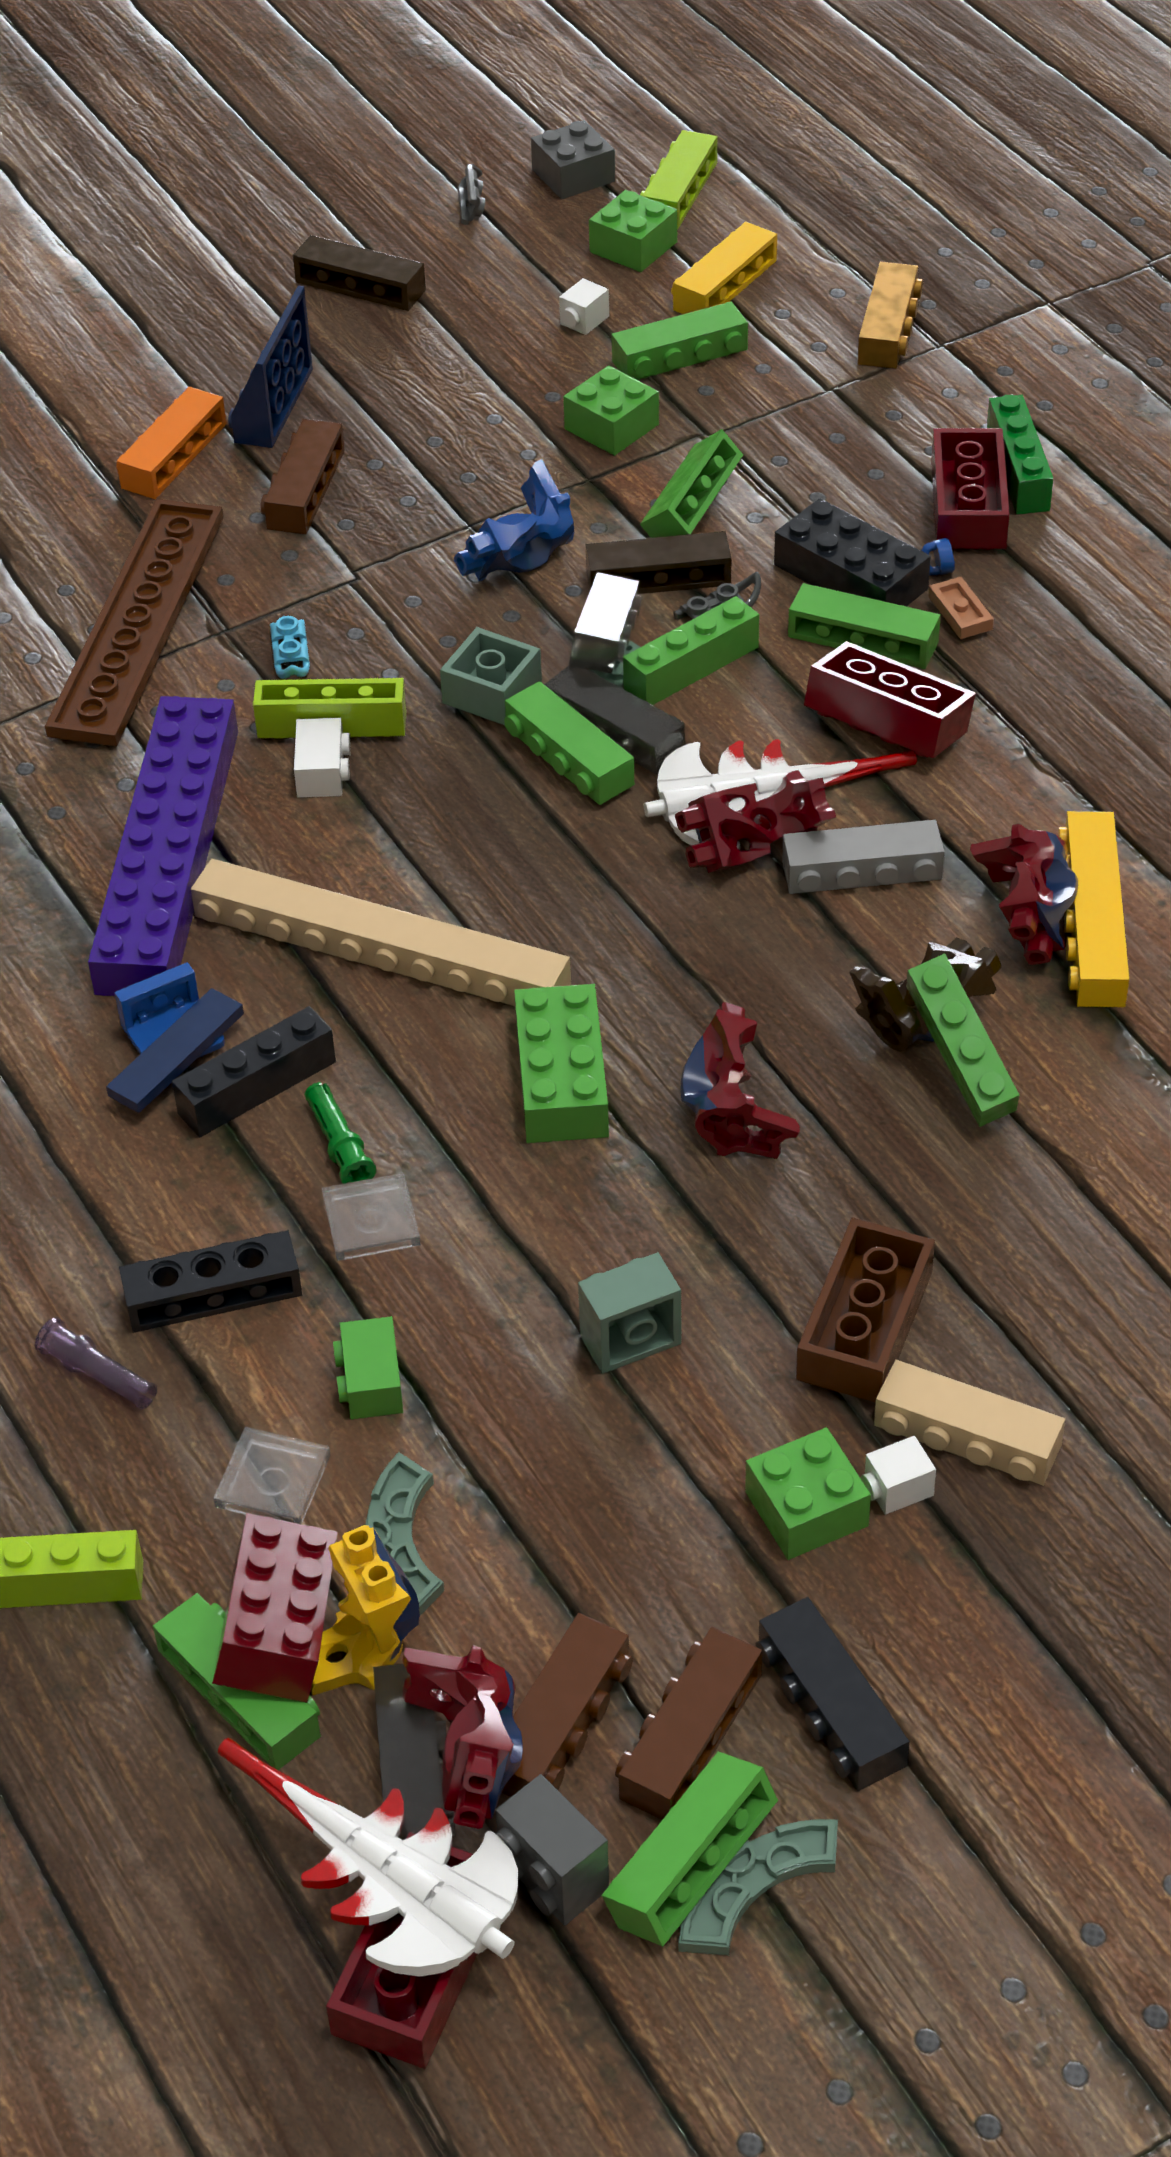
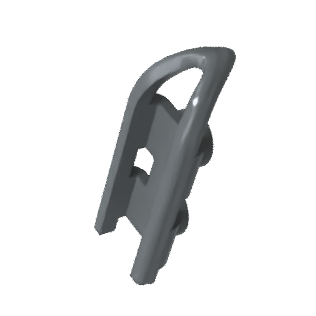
[458,164,485,225]
[673,572,761,620]

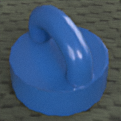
[921,538,955,576]

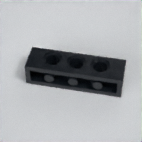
[119,1230,303,1333]

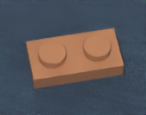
[928,577,994,639]

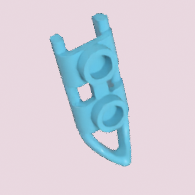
[270,616,310,679]

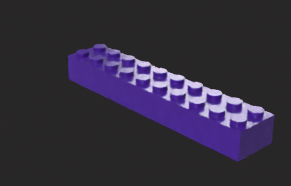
[88,696,238,996]

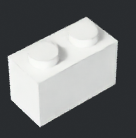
[294,718,350,798]

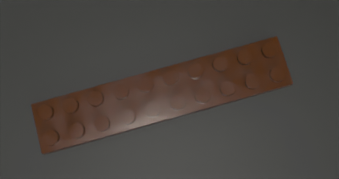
[45,499,224,746]

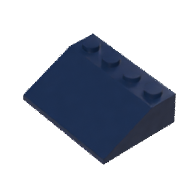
[228,286,313,448]

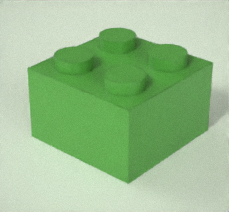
[589,190,677,272]
[563,365,659,456]
[745,1427,871,1560]

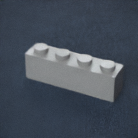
[782,820,944,894]

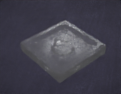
[322,1173,421,1261]
[213,1427,331,1524]

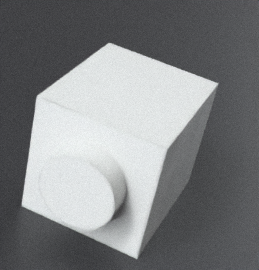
[559,278,609,335]
[861,1435,936,1515]

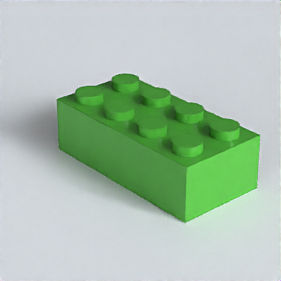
[514,984,609,1143]

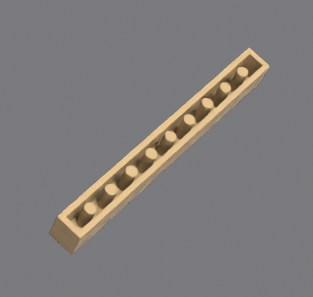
[191,858,571,1006]

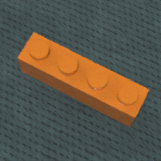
[116,387,227,499]

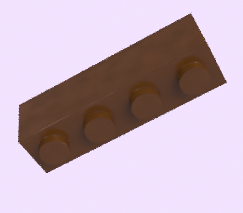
[261,419,345,534]
[502,1613,633,1797]
[615,1627,762,1820]

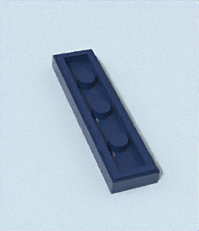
[106,988,244,1113]

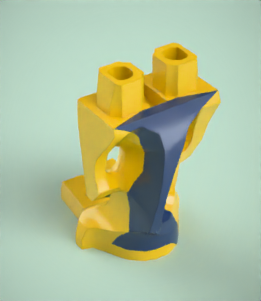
[310,1525,420,1696]

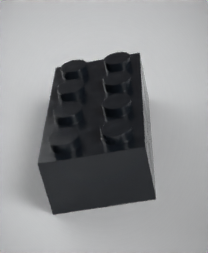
[774,498,931,607]

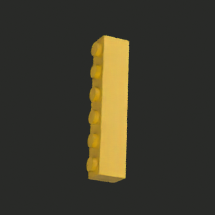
[1058,811,1129,1007]

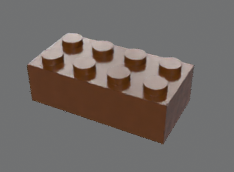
[796,1217,935,1403]

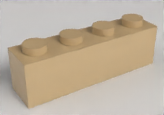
[874,1360,1066,1486]

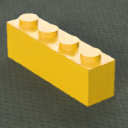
[671,222,777,314]

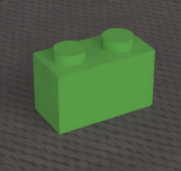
[333,1316,404,1419]

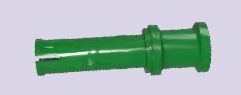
[304,1082,376,1188]

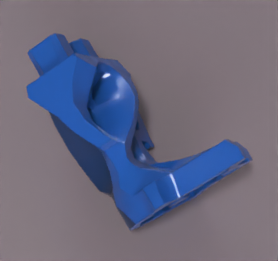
[454,459,574,581]

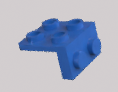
[114,962,225,1058]

